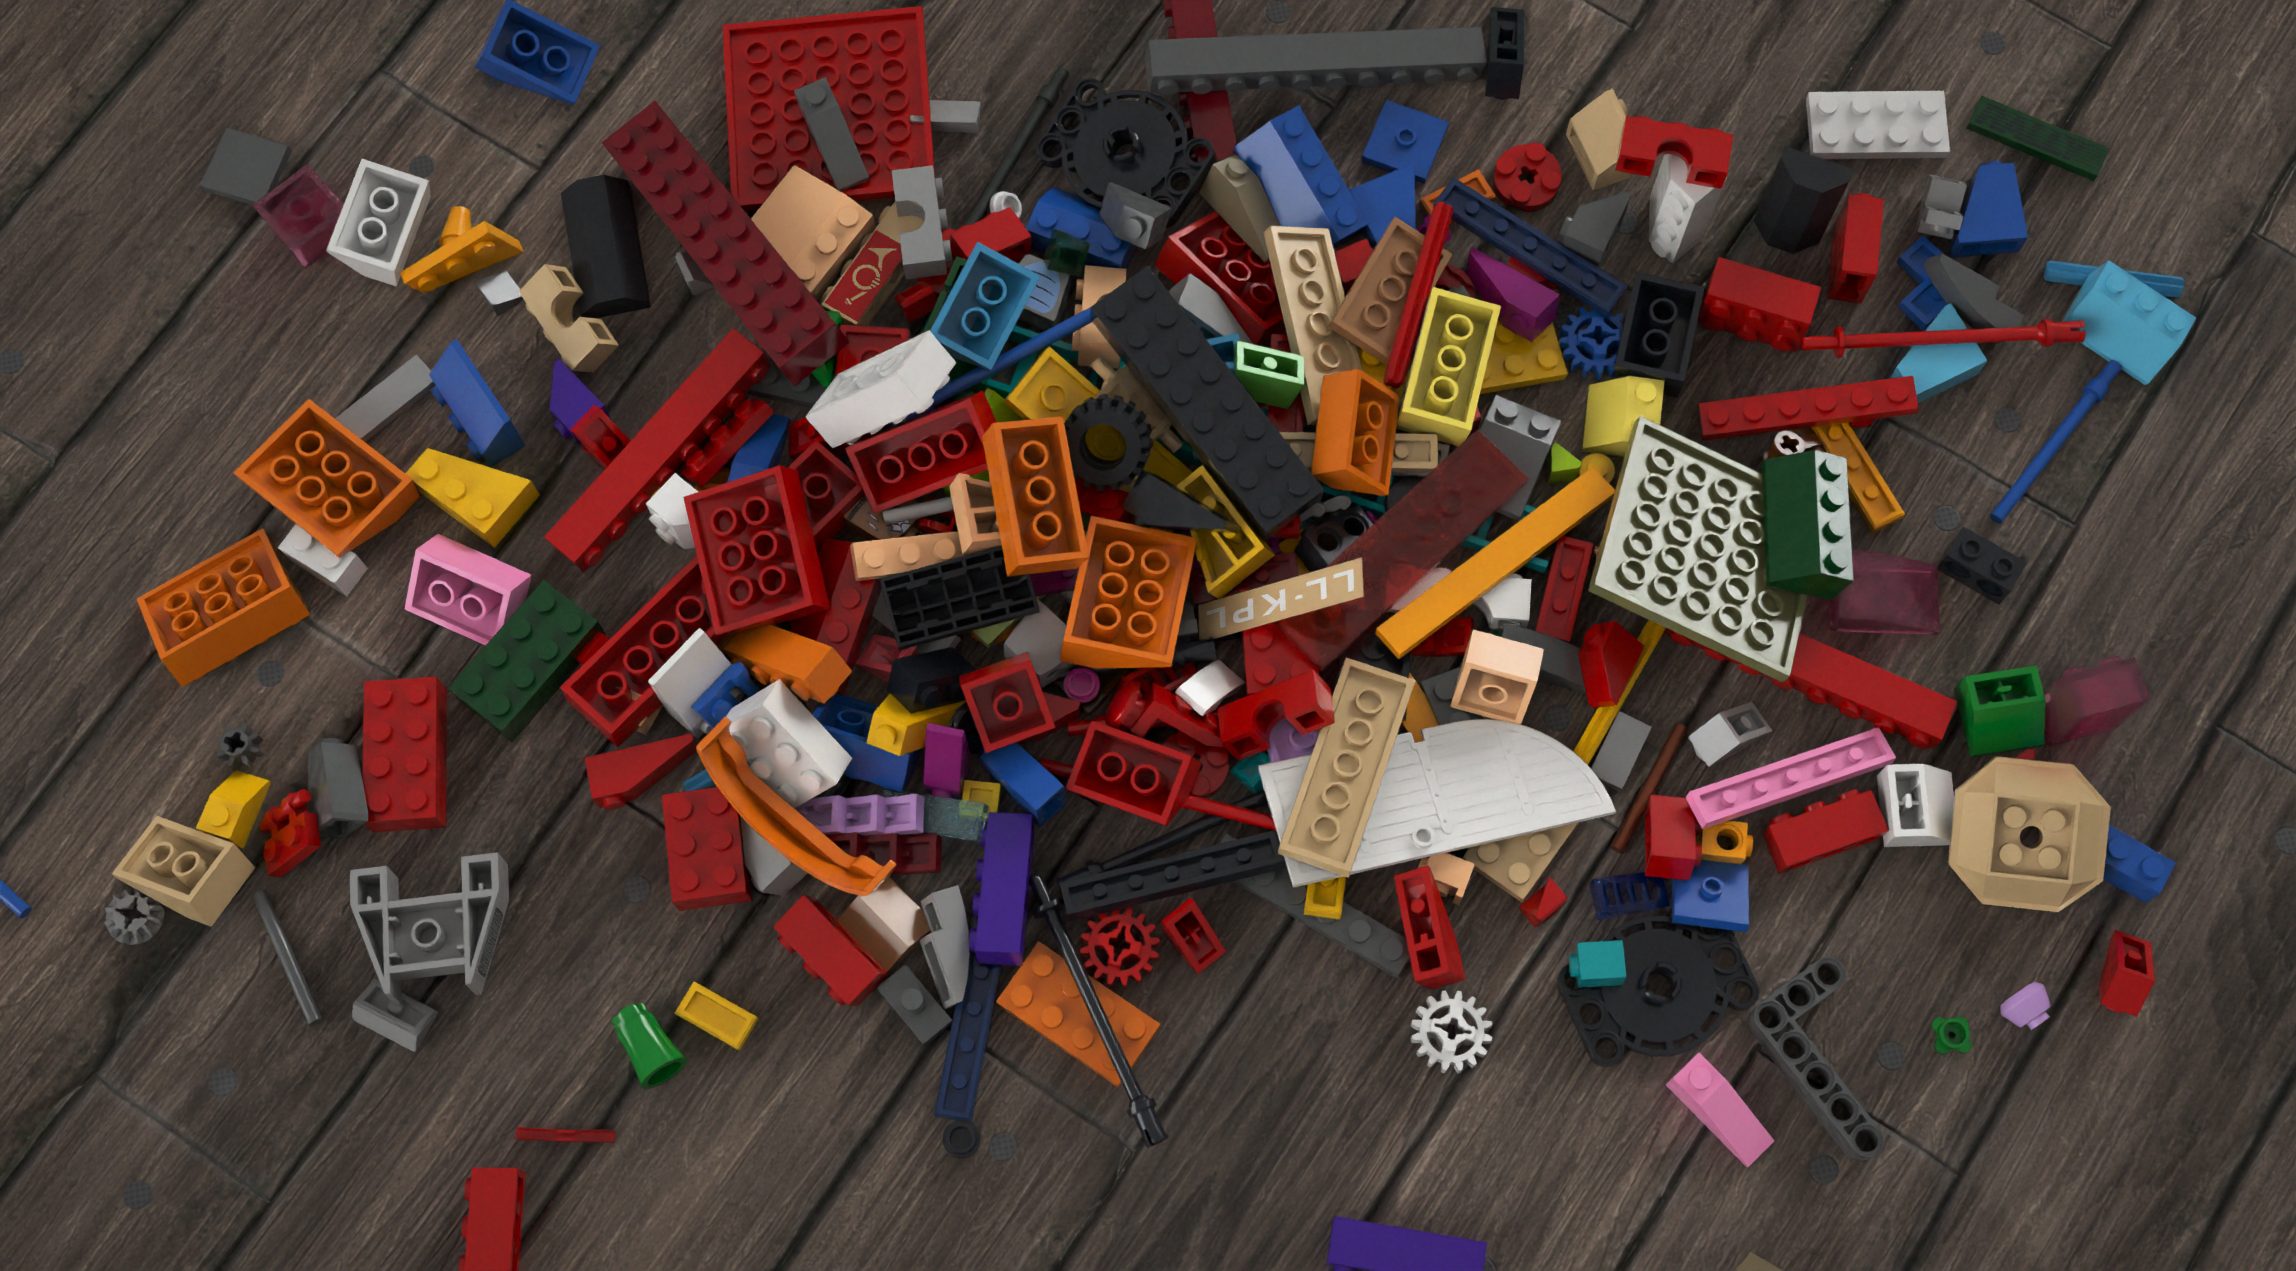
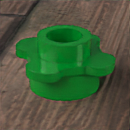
[1931,1016,1972,1055]

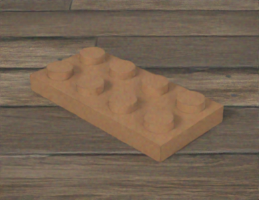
[1328,216,1453,365]

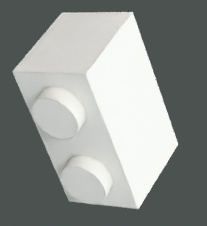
[278,524,368,597]

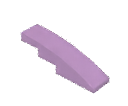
[794,794,924,836]

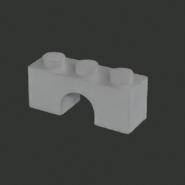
[892,165,952,279]

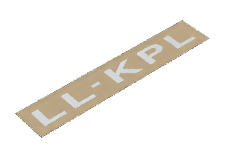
[1198,557,1364,640]

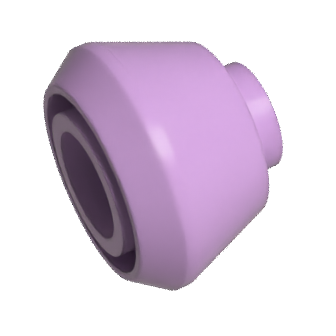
[2000,981,2051,1030]

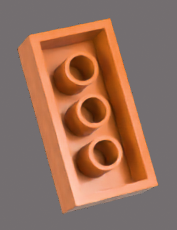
[982,416,1089,576]

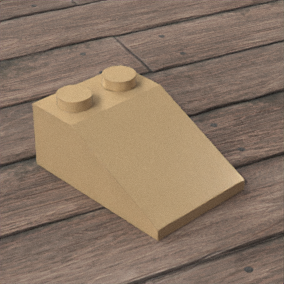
[112,816,255,927]

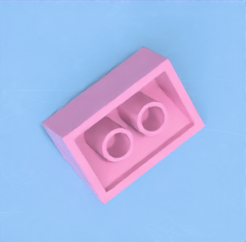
[404,534,531,645]

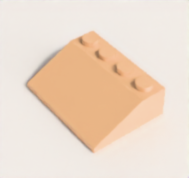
[751,165,876,300]

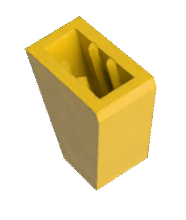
[866,694,967,756]

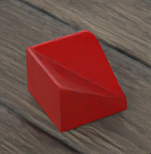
[1519,878,1568,928]

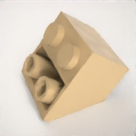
[1566,88,1631,191]

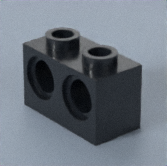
[1294,505,1383,572]
[1936,526,2027,605]

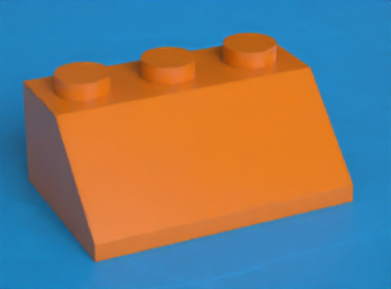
[1311,369,1400,496]

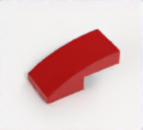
[1410,617,1475,657]

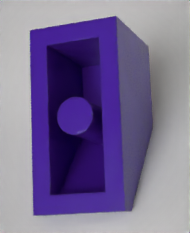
[549,359,611,445]

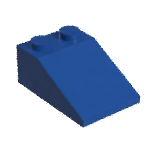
[474,0,600,105]

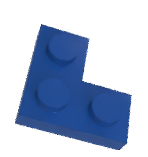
[1896,236,1948,330]

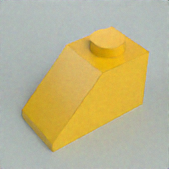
[196,770,272,849]

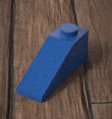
[727,414,791,482]

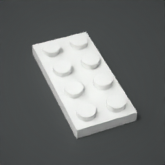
[1806,91,1950,159]

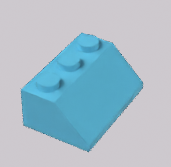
[2062,260,2196,385]

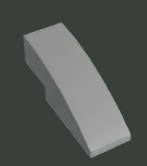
[919,885,970,1010]

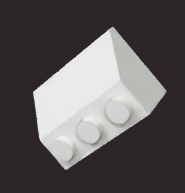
[326,159,431,287]

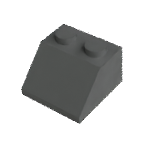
[1558,192,1632,268]

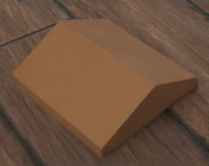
[837,877,931,974]

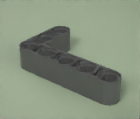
[1747,957,1885,1162]

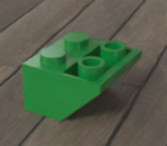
[1954,665,2046,757]

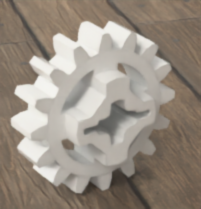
[1411,990,1493,1073]

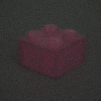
[252,164,344,269]

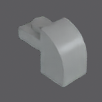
[1917,174,1967,239]

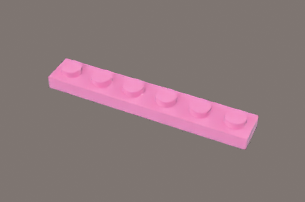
[1686,727,1896,829]

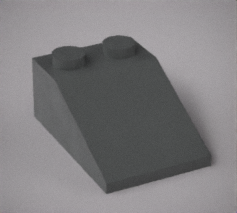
[1453,395,1561,521]

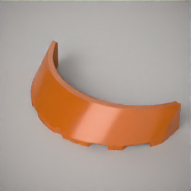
[696,716,897,896]

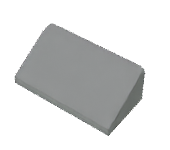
[910,100,981,133]
[352,979,438,1052]

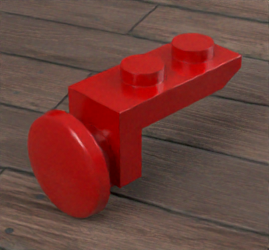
[1105,679,1223,747]

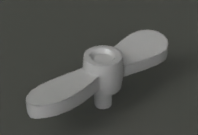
[1300,495,1351,522]

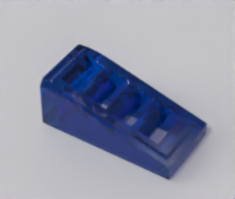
[1589,872,1670,920]

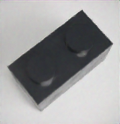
[887,647,977,714]

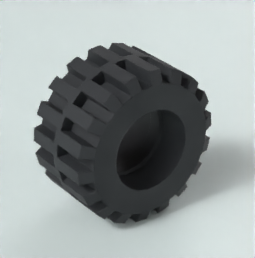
[1064,394,1153,491]

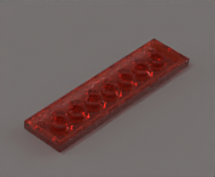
[1273,429,1528,671]

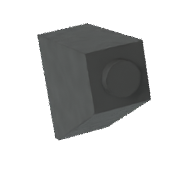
[308,738,368,838]

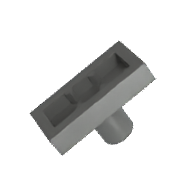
[877,964,952,1047]

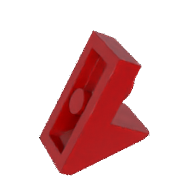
[570,405,630,469]

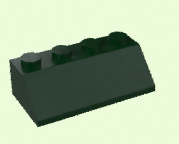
[1762,450,1854,601]

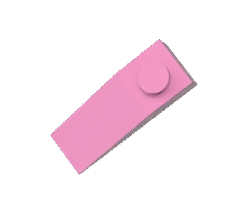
[1666,1052,1774,1168]

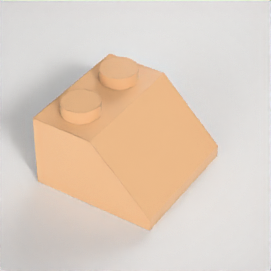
[1450,630,1544,725]

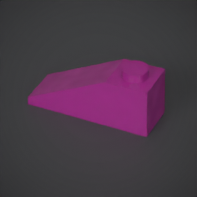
[1466,248,1560,342]
[924,723,972,803]

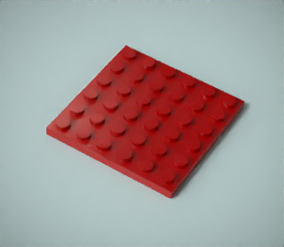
[722,6,936,211]

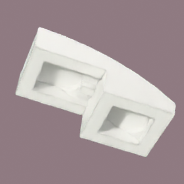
[1175,659,1245,716]

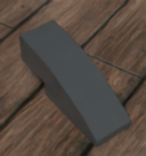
[1923,254,2024,344]
[1501,622,1586,693]

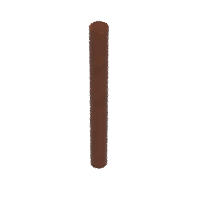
[1610,723,1688,854]

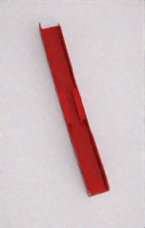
[514,1127,615,1143]

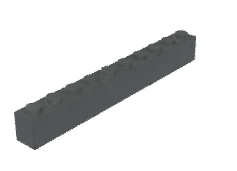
[1144,27,1487,95]

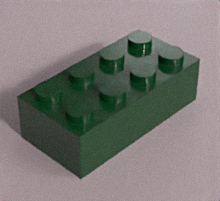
[448,580,606,743]

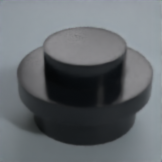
[943,1120,981,1159]

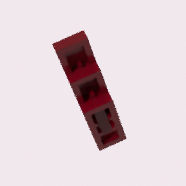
[806,832,942,875]

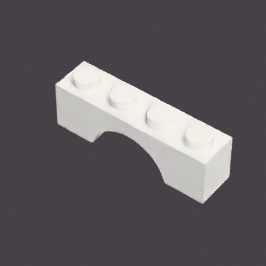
[1383,565,1531,629]

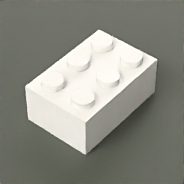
[726,679,852,808]

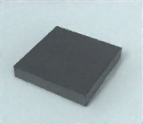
[200,127,292,209]

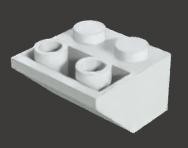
[1877,764,1954,847]

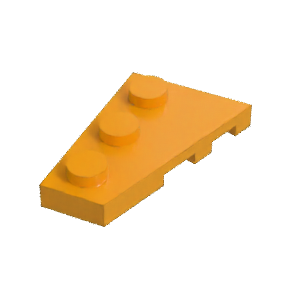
[400,221,524,293]

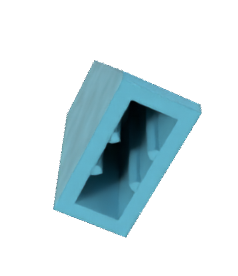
[1889,303,1987,403]

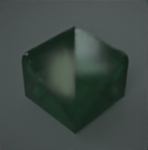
[1043,229,1090,277]

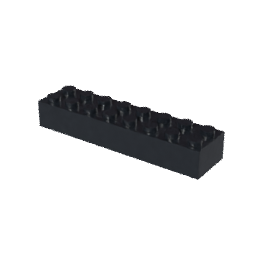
[1090,266,1324,542]

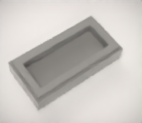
[1591,711,1652,792]

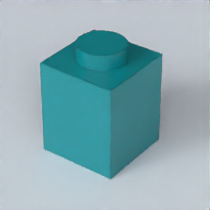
[1569,940,1627,988]

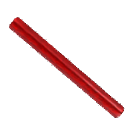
[1383,202,1454,389]

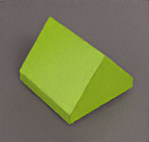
[1547,443,1582,484]

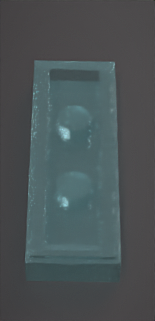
[882,789,989,842]

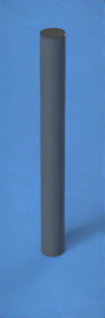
[252,890,323,1026]

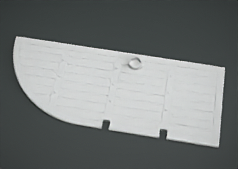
[1258,719,1616,888]

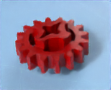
[1080,907,1160,988]

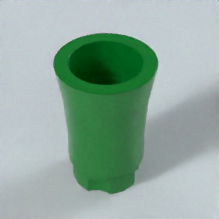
[611,1003,688,1089]

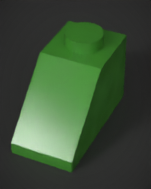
[1234,341,1304,409]

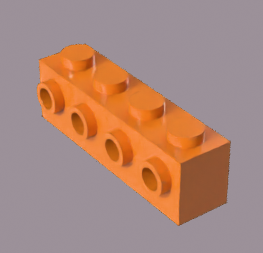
[723,625,852,704]

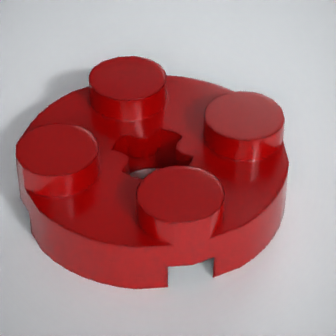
[1493,142,1562,212]
[1162,730,1229,798]

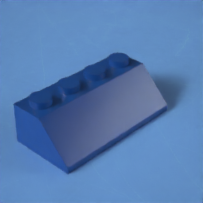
[1233,105,1369,249]

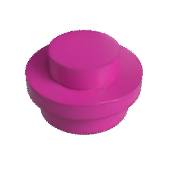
[1064,667,1100,703]

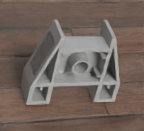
[350,852,509,1005]

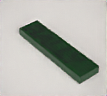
[1966,95,2109,181]

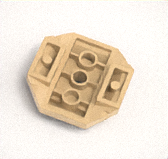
[1948,756,2111,912]

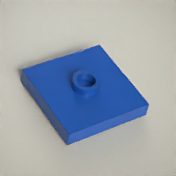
[1362,99,1449,184]
[1672,860,1749,932]

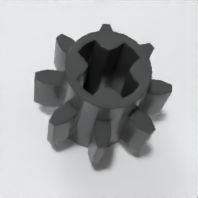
[216,724,264,771]

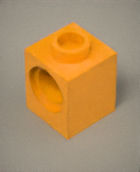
[1696,821,1753,864]

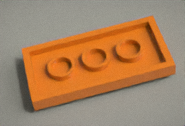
[996,941,1161,1088]

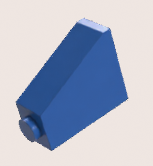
[1949,161,2028,258]
[1349,164,1416,249]
[979,742,1067,828]

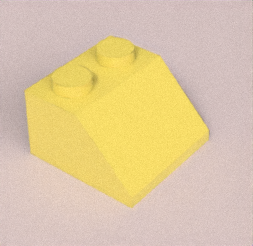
[1582,376,1665,457]

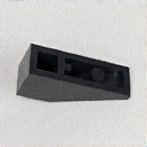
[1485,7,1524,100]
[1122,470,1241,533]

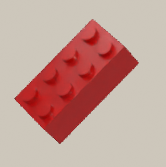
[363,677,447,833]

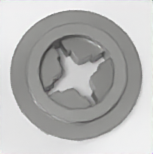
[103,887,165,945]

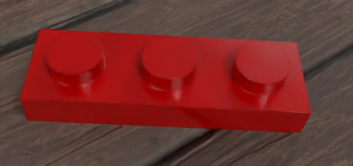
[680,398,774,487]
[1535,536,1594,643]

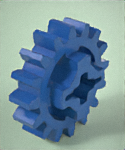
[1559,307,1624,380]

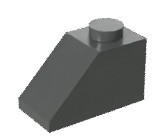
[1100,182,1171,249]

